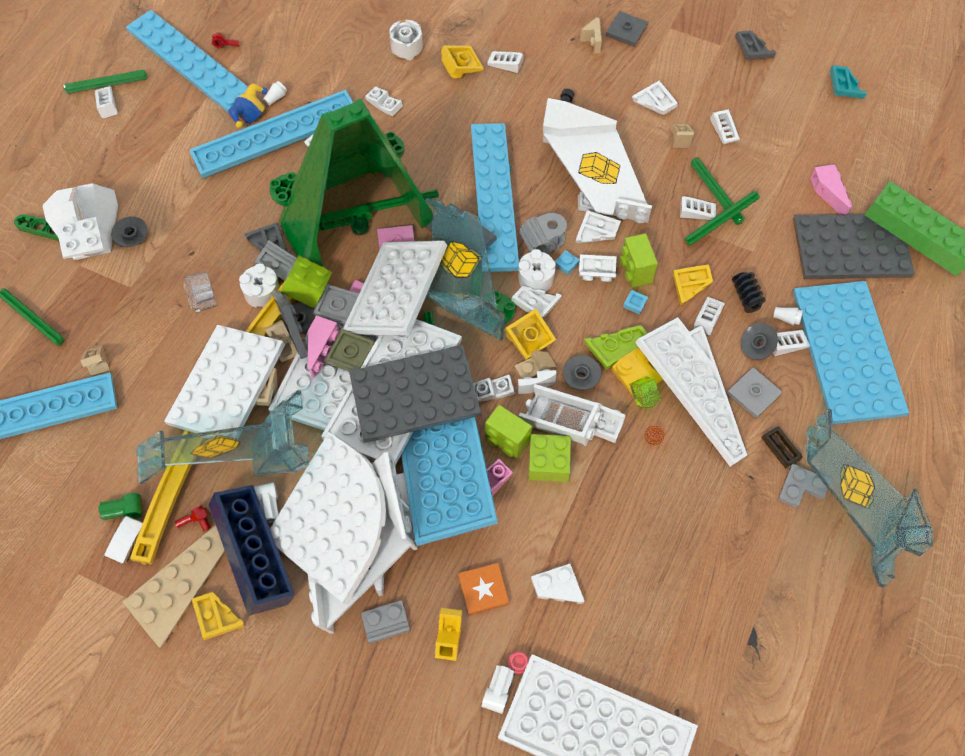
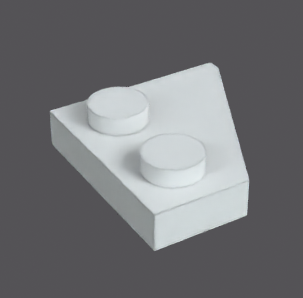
[632,81,678,115]
[575,210,621,243]
[511,286,562,319]
[531,564,584,604]

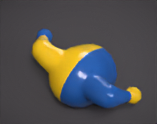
[228,83,268,128]

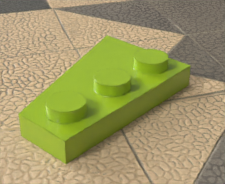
[584,325,648,370]

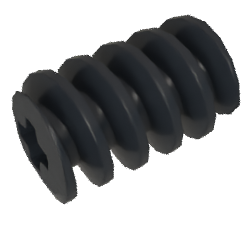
[732,272,766,313]

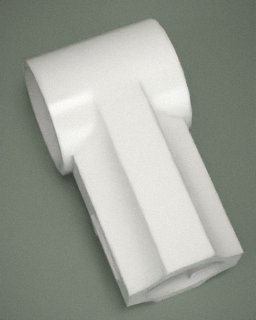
[254,482,279,525]
[481,665,514,714]

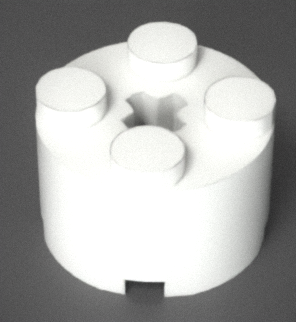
[390,20,423,60]
[518,249,556,292]
[239,264,280,308]

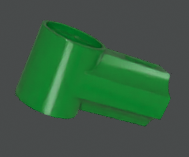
[98,493,142,520]

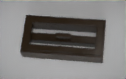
[761,426,803,469]

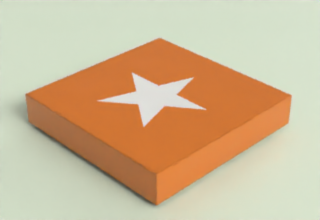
[458,563,509,615]

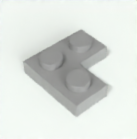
[778,464,831,509]

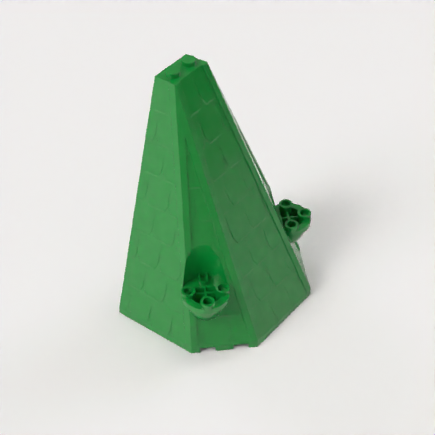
[269,99,435,267]

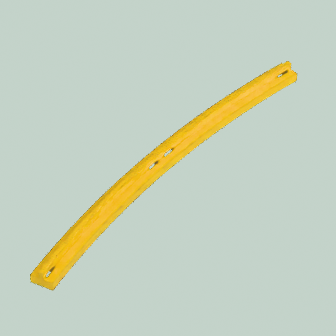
[130,280,295,565]

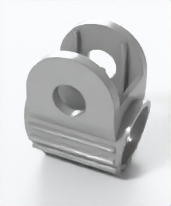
[519,213,567,254]

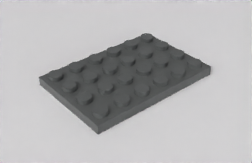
[793,214,915,279]
[349,345,481,443]

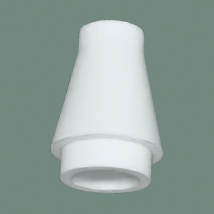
[263,81,287,106]
[773,307,803,326]

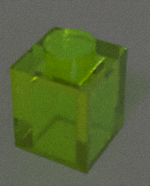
[630,376,661,408]

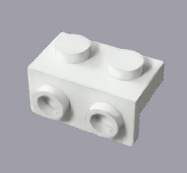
[578,254,617,282]
[579,402,626,443]

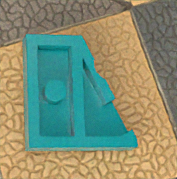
[830,65,867,99]

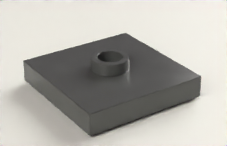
[606,11,648,47]

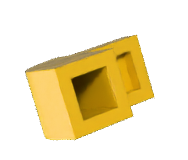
[435,608,462,661]

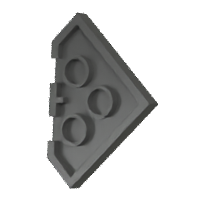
[272,290,308,359]

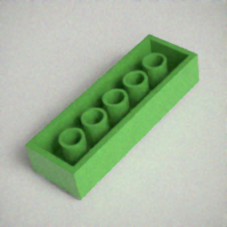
[864,181,965,277]

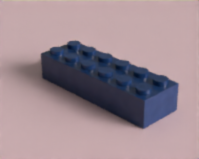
[209,485,295,616]

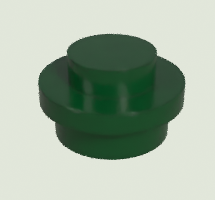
[351,218,369,236]

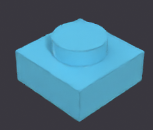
[555,250,579,275]
[623,290,648,315]

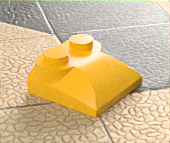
[441,45,484,79]
[504,308,556,360]
[611,348,663,398]

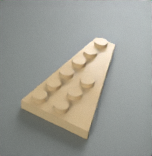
[123,525,226,650]

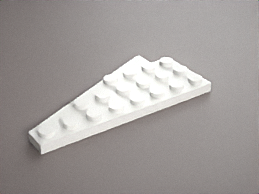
[635,317,747,467]

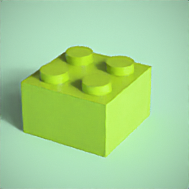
[619,233,658,288]
[281,255,332,309]
[485,405,532,459]
[528,434,571,482]

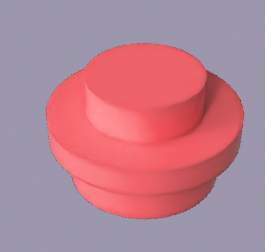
[508,652,529,674]

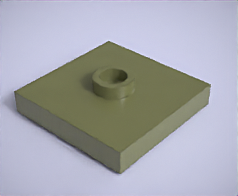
[325,329,376,372]

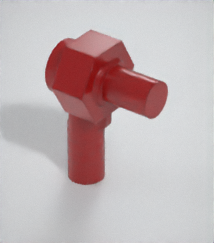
[212,32,239,48]
[175,505,211,532]

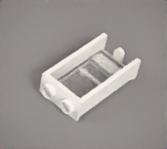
[519,384,602,446]

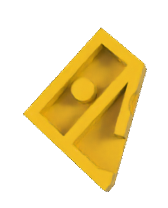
[672,264,713,305]
[192,592,244,641]

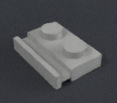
[254,240,297,282]
[361,600,410,644]

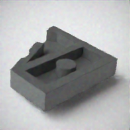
[735,31,776,60]
[244,223,286,251]

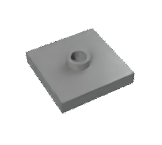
[313,284,359,326]
[727,368,782,419]

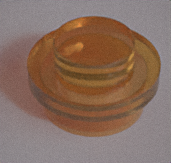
[644,426,665,445]

